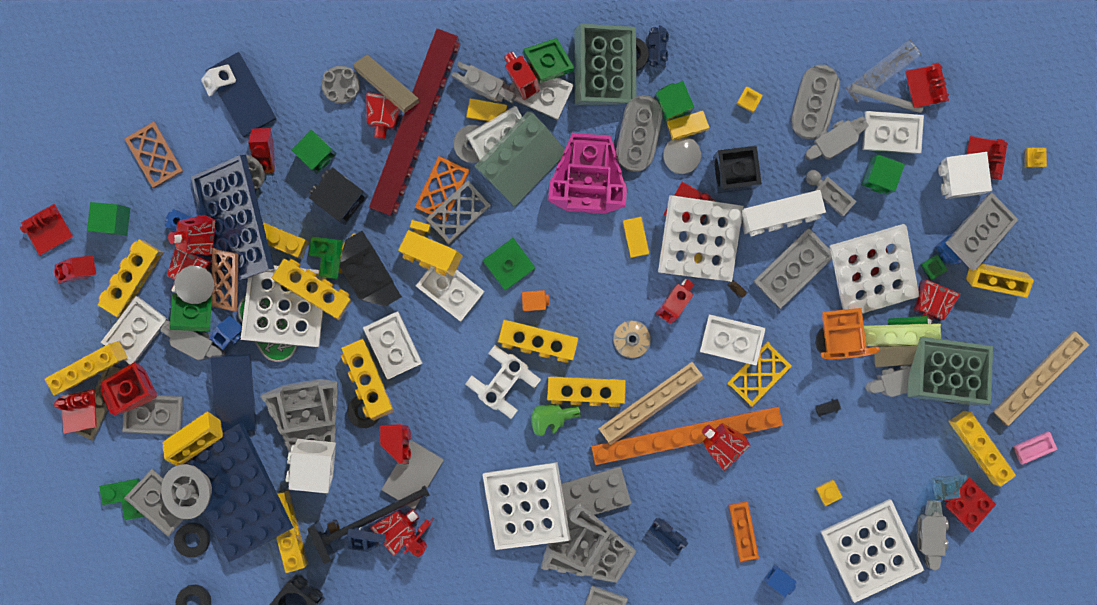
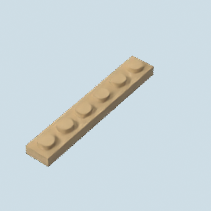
[993,331,1089,426]
[598,362,704,445]

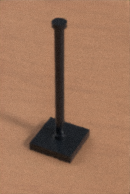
[307,485,430,564]

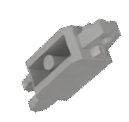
[451,62,516,103]
[805,116,869,161]
[160,320,226,360]
[865,364,912,397]
[917,500,949,571]

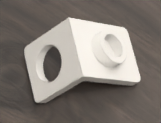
[201,65,236,96]

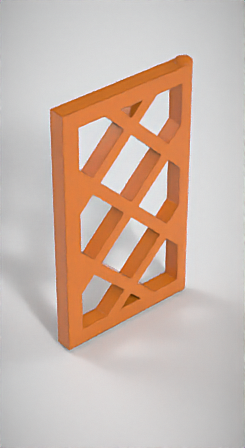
[415,156,470,222]

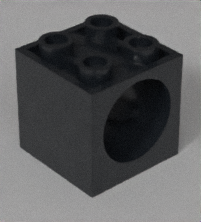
[713,146,762,193]
[308,167,368,225]
[269,574,325,605]

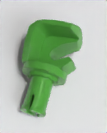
[531,404,581,436]

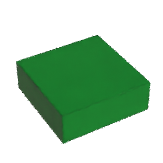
[920,254,948,281]

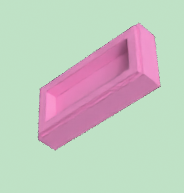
[1013,431,1058,465]

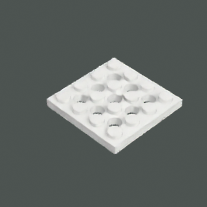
[658,195,743,282]
[830,224,919,313]
[241,266,327,348]
[483,462,570,550]
[820,499,924,603]

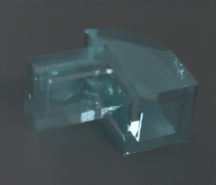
[932,474,967,500]

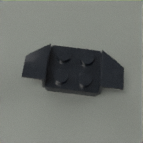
[339,230,402,306]

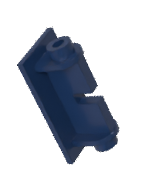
[648,25,669,67]
[648,518,688,556]

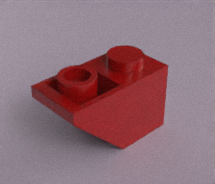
[248,128,275,173]
[54,256,97,283]
[380,424,411,464]

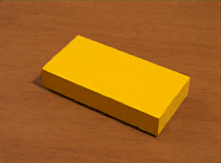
[466,98,507,122]
[667,111,710,140]
[622,217,649,258]

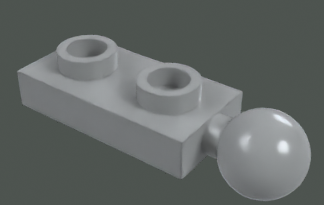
[806,170,857,217]

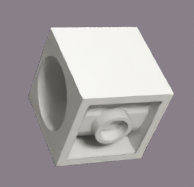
[938,152,992,199]
[286,439,336,493]

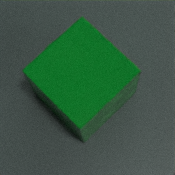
[654,81,694,123]
[291,129,337,174]
[861,154,905,195]
[87,202,130,236]

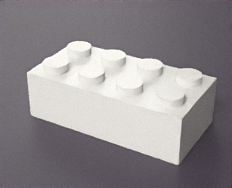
[741,190,826,237]

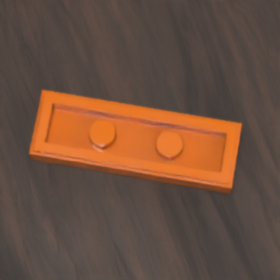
[728,501,759,562]

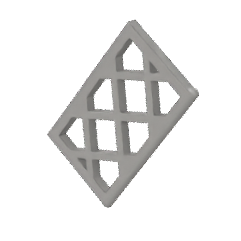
[426,181,491,245]

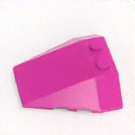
[548,133,627,214]

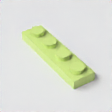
[864,324,941,346]

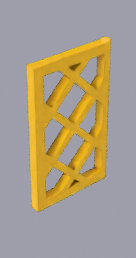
[727,342,792,407]

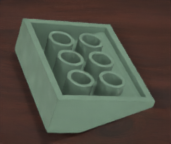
[574,24,636,105]
[474,111,565,207]
[908,337,993,406]

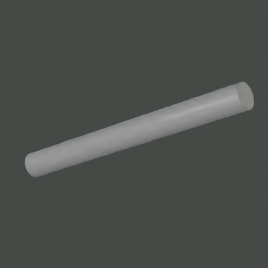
[850,84,923,113]

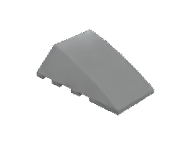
[261,379,338,452]
[541,503,636,583]

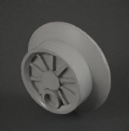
[161,464,212,519]

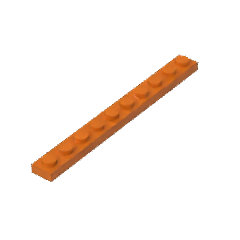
[591,406,783,465]

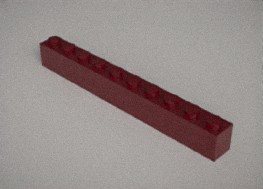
[369,28,461,217]

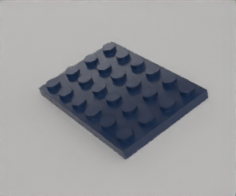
[191,155,274,287]
[184,423,294,562]

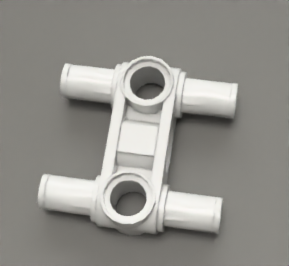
[465,345,541,419]

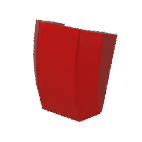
[101,362,157,415]

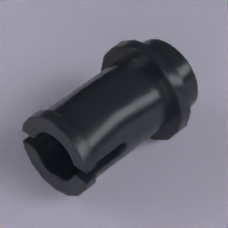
[815,398,841,417]

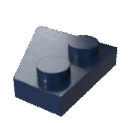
[347,528,386,552]

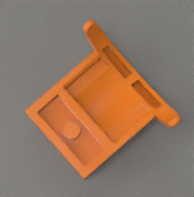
[821,308,880,360]

